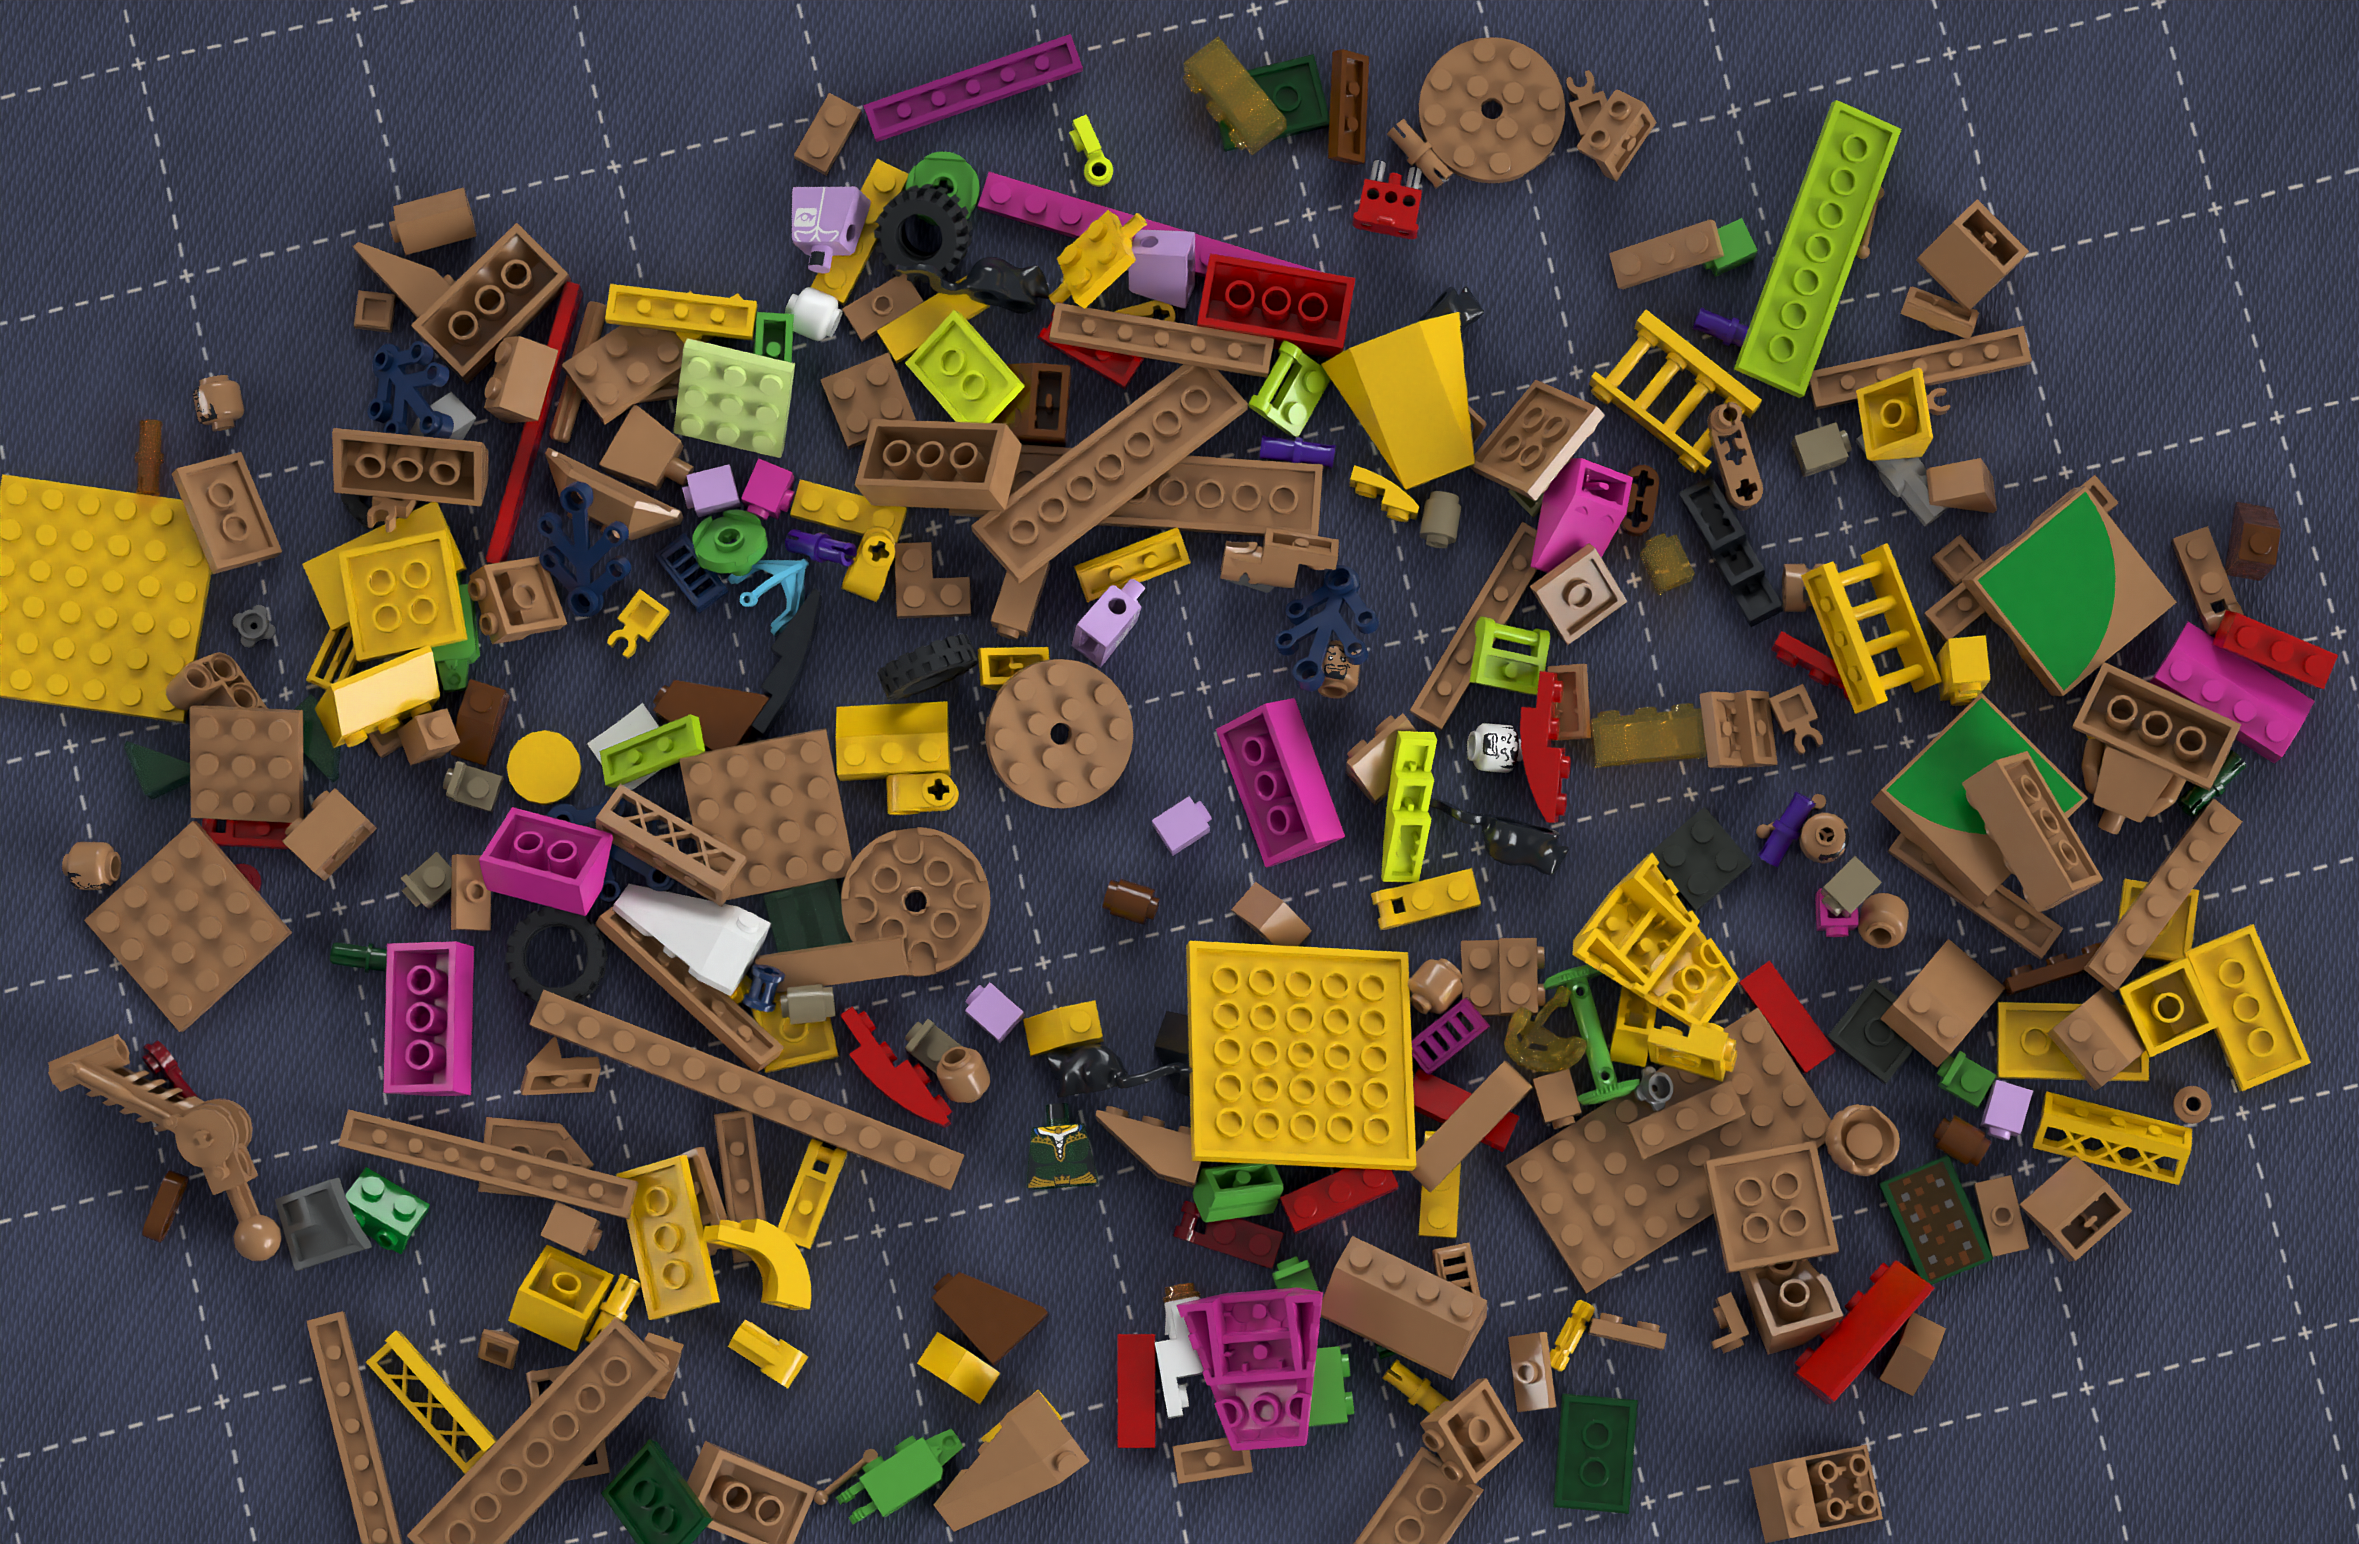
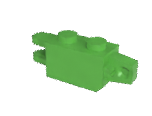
[431,572,480,692]
[836,1429,964,1524]

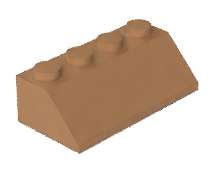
[411,223,571,384]
[332,428,488,506]
[2072,662,2241,791]
[1962,751,2103,913]
[1321,1236,1487,1380]

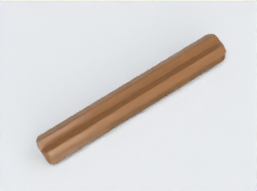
[549,301,607,443]

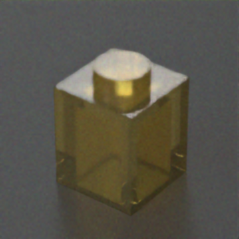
[1640,533,1695,595]

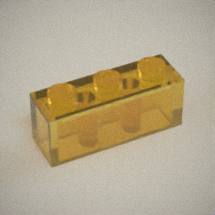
[1183,36,1287,155]
[1590,703,1707,768]

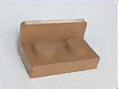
[1577,90,1657,182]

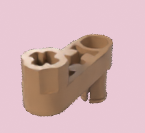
[1707,402,1763,511]

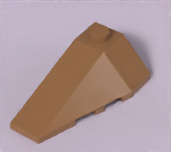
[1739,1259,1843,1355]

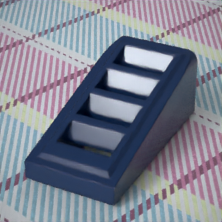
[655,533,729,614]

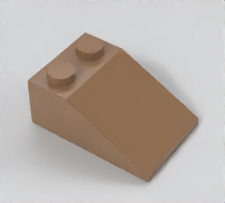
[1880,939,2005,1068]
[687,1441,817,1544]

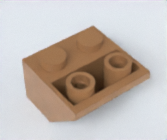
[1916,199,2029,312]
[1345,713,1417,806]
[2019,1155,2132,1262]

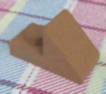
[520,1037,601,1095]

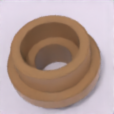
[2173,1086,2211,1124]

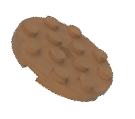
[1419,37,1565,183]
[985,659,1133,808]
[841,827,991,977]

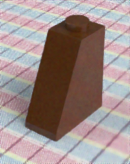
[2225,502,2281,581]
[653,680,769,751]
[931,1272,1049,1365]

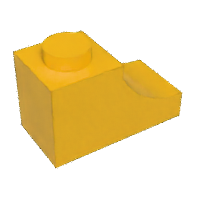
[1609,985,1657,1067]

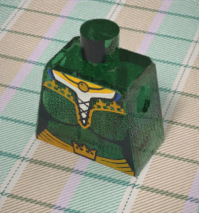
[1026,1103,1099,1191]

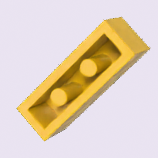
[1936,635,1991,706]

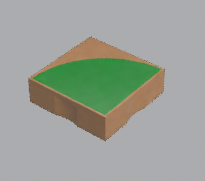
[1961,486,2177,696]
[1871,693,2088,908]

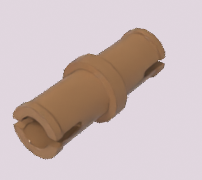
[1387,119,1453,189]

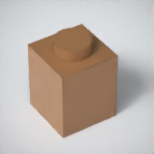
[397,708,460,765]
[1531,1069,1581,1129]
[541,1201,603,1256]

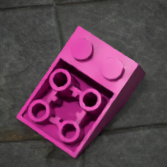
[1531,458,1633,573]

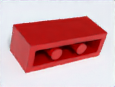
[2212,610,2338,690]
[1280,1168,1399,1235]

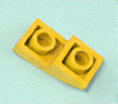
[1349,465,1419,522]

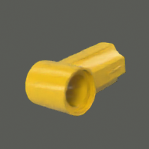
[728,1319,808,1388]

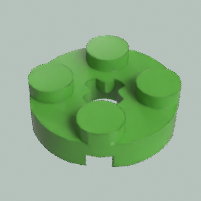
[906,152,980,226]
[692,510,768,576]

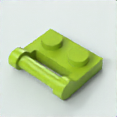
[1248,341,1331,437]
[1469,616,1550,696]

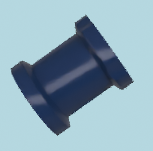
[743,964,785,1012]

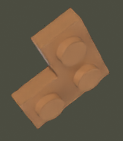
[895,542,971,619]

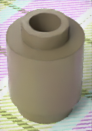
[1420,491,1462,548]
[780,984,835,1025]

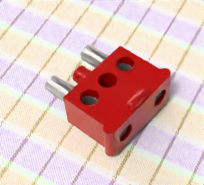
[1353,160,1422,240]

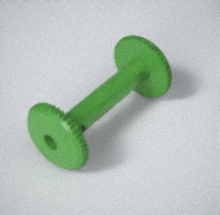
[1543,964,1640,1105]

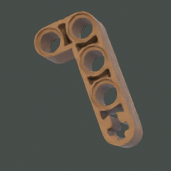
[166,652,268,710]
[1408,1061,1533,1193]

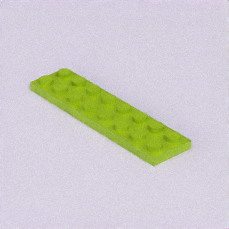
[1734,100,1902,398]

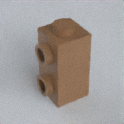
[389,187,477,255]
[991,562,1050,640]

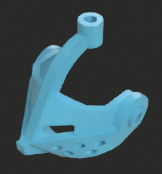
[728,558,809,636]

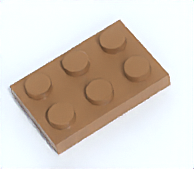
[562,325,684,425]
[172,452,282,574]

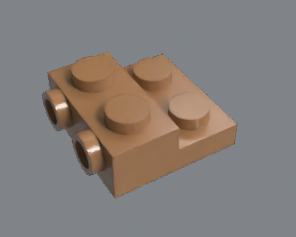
[468,556,567,645]
[1461,938,1545,1017]
[1420,1378,1524,1486]

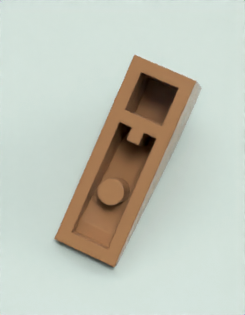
[353,242,455,319]

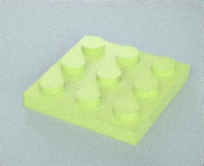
[674,338,795,458]

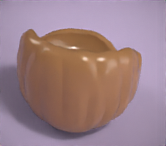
[1825,1104,1900,1176]

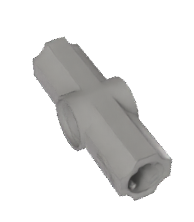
[1855,433,1950,527]

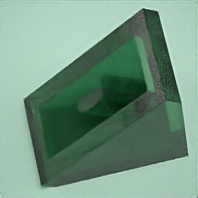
[124,741,190,800]

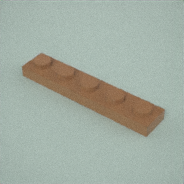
[1887,833,2063,960]

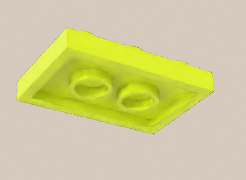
[905,310,1025,423]

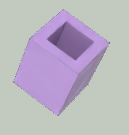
[682,464,741,517]
[1152,796,1212,856]
[965,983,1025,1043]
[1980,1080,2033,1141]

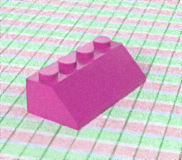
[2149,622,2315,764]
[1216,698,1345,868]
[384,941,474,1096]

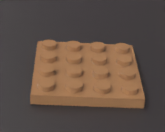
[679,728,853,901]
[84,821,292,1032]

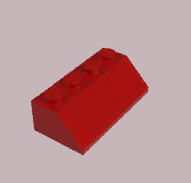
[1197,253,1355,358]
[1793,1260,1934,1405]

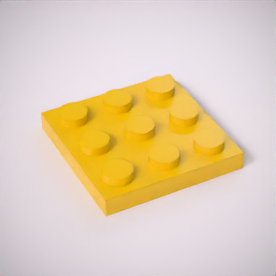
[338,530,468,663]

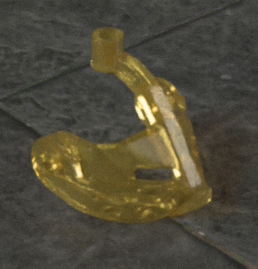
[1504,986,1587,1072]

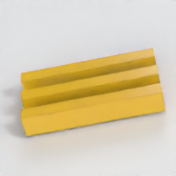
[306,625,357,690]

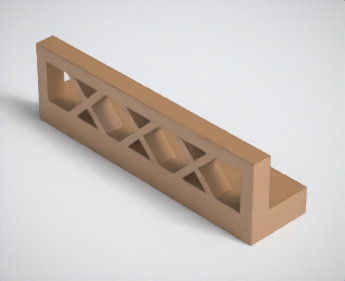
[596,784,746,907]

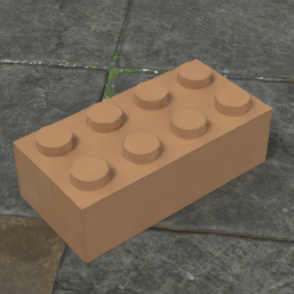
[855,419,1022,511]

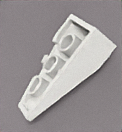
[613,884,771,996]

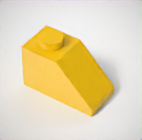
[1023,1000,1104,1056]

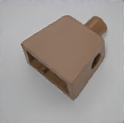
[599,404,694,491]

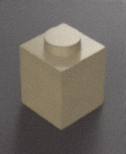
[1791,422,1852,477]
[1820,856,1882,918]

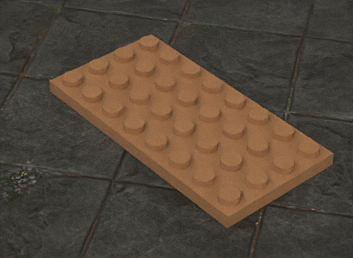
[1505,1008,1831,1294]

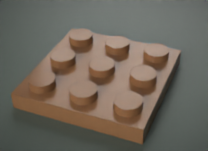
[1469,380,1605,501]
[190,705,304,823]
[1704,1141,1839,1273]

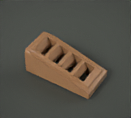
[1432,1242,1480,1297]

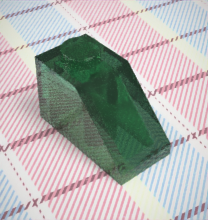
[294,694,340,783]

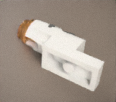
[1155,1283,1204,1419]

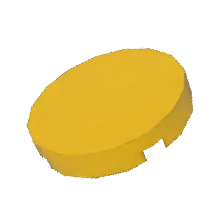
[507,730,582,805]

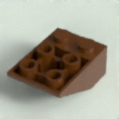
[991,363,1071,447]

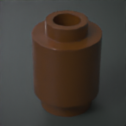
[1102,879,1160,925]
[1933,1115,1992,1167]

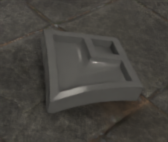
[275,1178,372,1271]

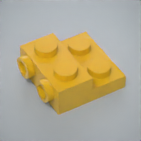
[1647,1022,1738,1082]

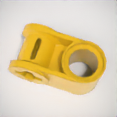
[841,526,895,602]
[886,773,959,815]

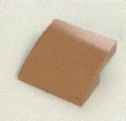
[1700,690,1778,768]

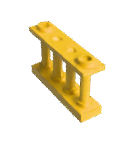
[1589,309,1762,475]
[1801,543,1942,714]

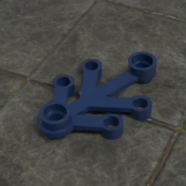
[367,341,454,439]
[537,481,631,617]
[1274,565,1379,691]
[547,797,676,902]

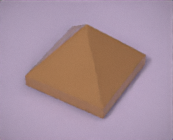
[477,1329,519,1370]

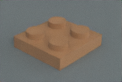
[820,352,916,449]
[1530,543,1627,645]

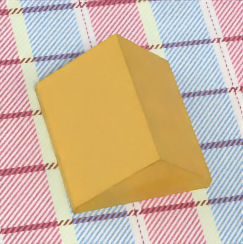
[1856,368,1933,461]

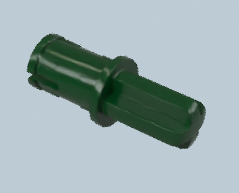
[330,942,387,973]

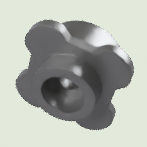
[233,605,276,648]
[1634,1067,1673,1111]

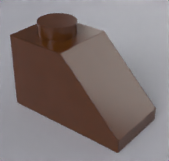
[451,679,510,767]

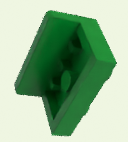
[345,1167,430,1254]

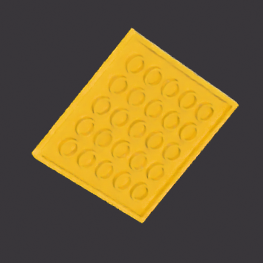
[0,474,212,724]
[1186,941,1416,1171]

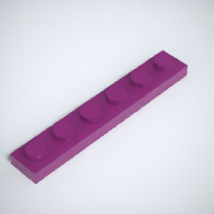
[863,34,1083,142]

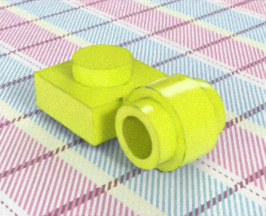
[1069,115,1113,187]

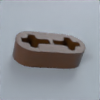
[1620,465,1659,536]
[142,1170,189,1243]

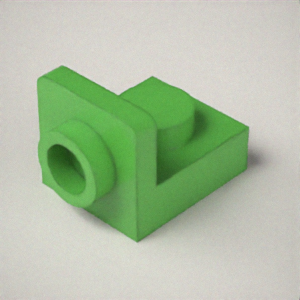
[1937,1051,1997,1109]
[1272,1257,1319,1291]

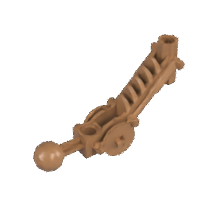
[48,1034,281,1261]

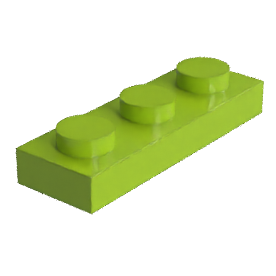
[599,714,705,788]

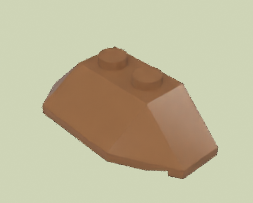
[545,447,684,541]

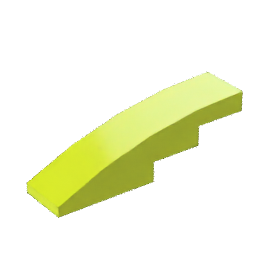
[1381,731,1437,882]

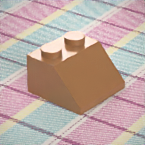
[484,336,558,423]
[282,788,377,881]
[2047,986,2146,1091]

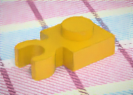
[607,589,670,659]

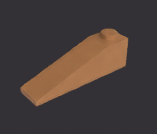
[934,1391,1089,1532]

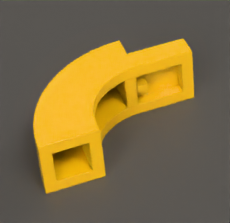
[702,1218,811,1310]

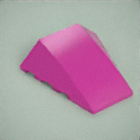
[1176,1287,1323,1451]

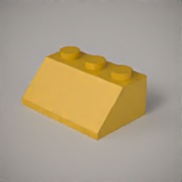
[315,645,440,748]
[836,701,951,781]

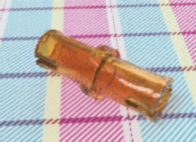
[134,419,164,496]

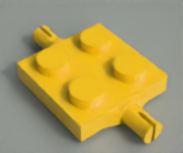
[1048,210,1147,309]

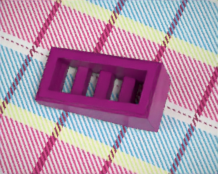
[1412,997,1490,1075]

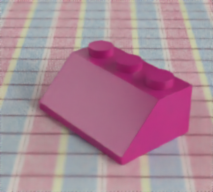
[479,807,613,916]

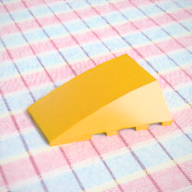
[1321,312,1475,490]
[1572,852,1739,1027]

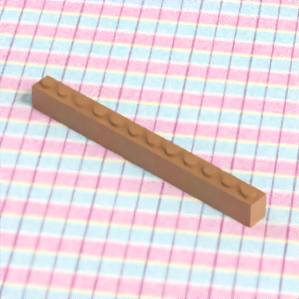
[529,990,964,1191]

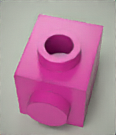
[741,458,795,520]
[1815,888,1858,937]

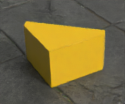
[978,647,1049,691]
[917,1332,1000,1405]

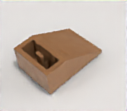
[1096,1106,1203,1189]
[1749,1445,1883,1543]

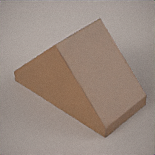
[1926,458,1997,513]
[1231,882,1312,946]
[1879,1312,1946,1396]

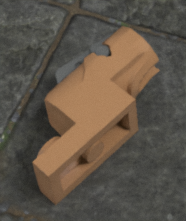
[1220,527,1339,593]

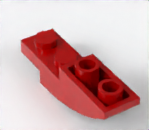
[1520,671,1571,823]
[841,1006,952,1128]

